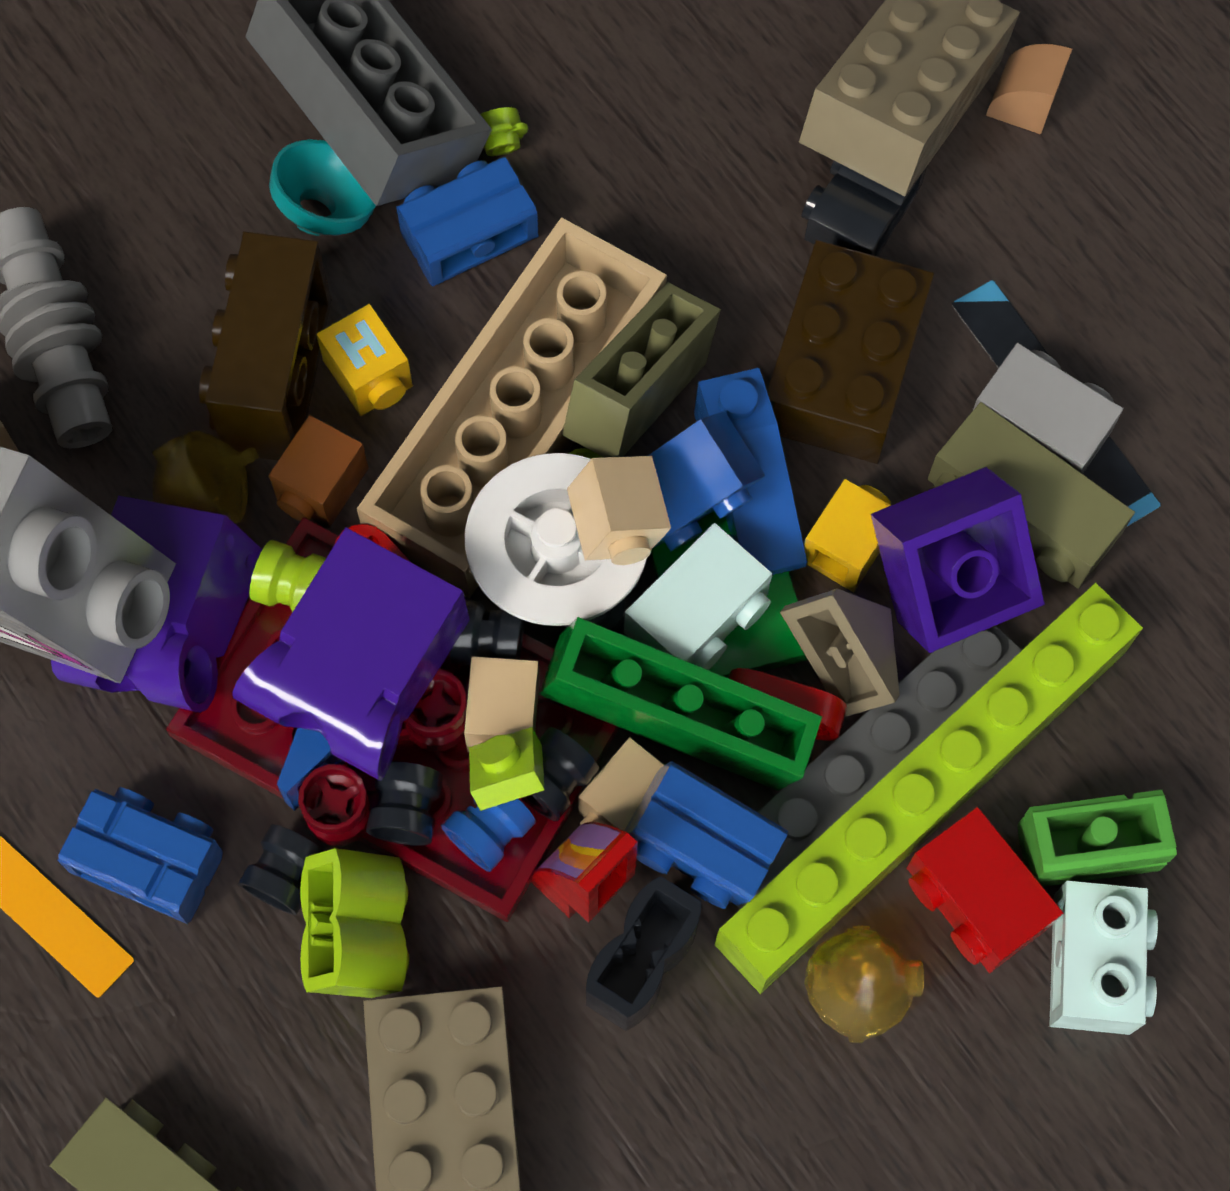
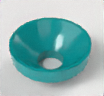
[269,139,376,236]

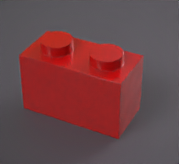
[906,807,1064,974]

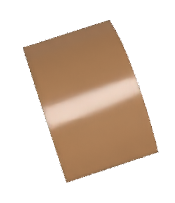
[986,44,1072,134]

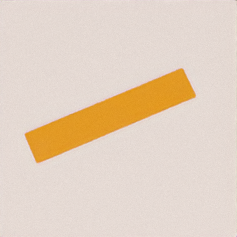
[0,836,134,998]

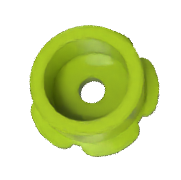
[480,107,529,156]

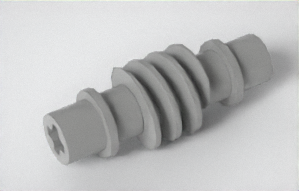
[0,207,112,449]

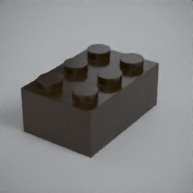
[199,231,332,461]
[767,240,934,464]

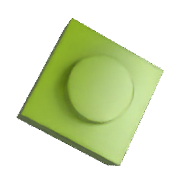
[469,727,544,811]

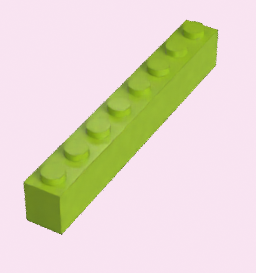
[715,583,1143,994]

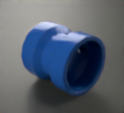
[441,799,536,872]

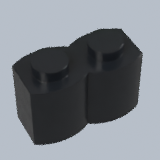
[801,161,928,257]
[586,876,701,1031]

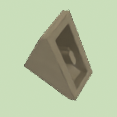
[780,588,900,717]

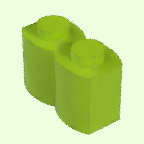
[300,848,409,998]

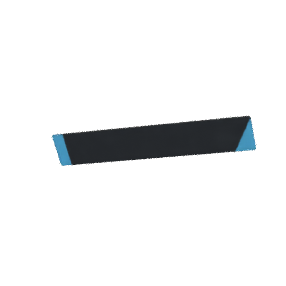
[952,280,1160,526]

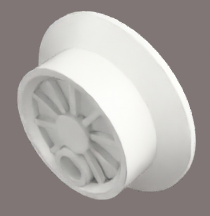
[465,453,647,626]

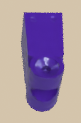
[51,496,263,713]
[232,527,470,781]

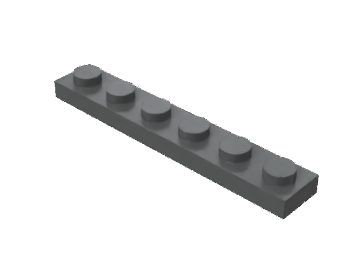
[736,626,1022,909]

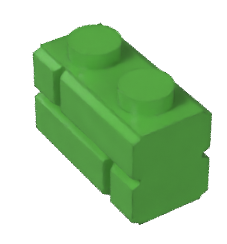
[1017,790,1177,887]

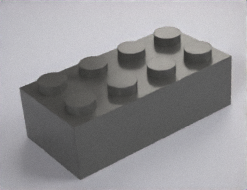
[245,0,492,206]

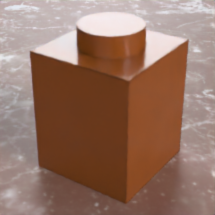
[269,415,369,528]

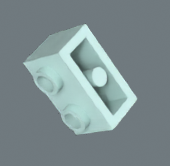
[624,523,772,670]
[1049,881,1158,1035]

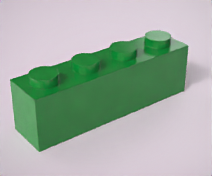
[538,617,822,791]

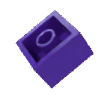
[871,467,1045,653]

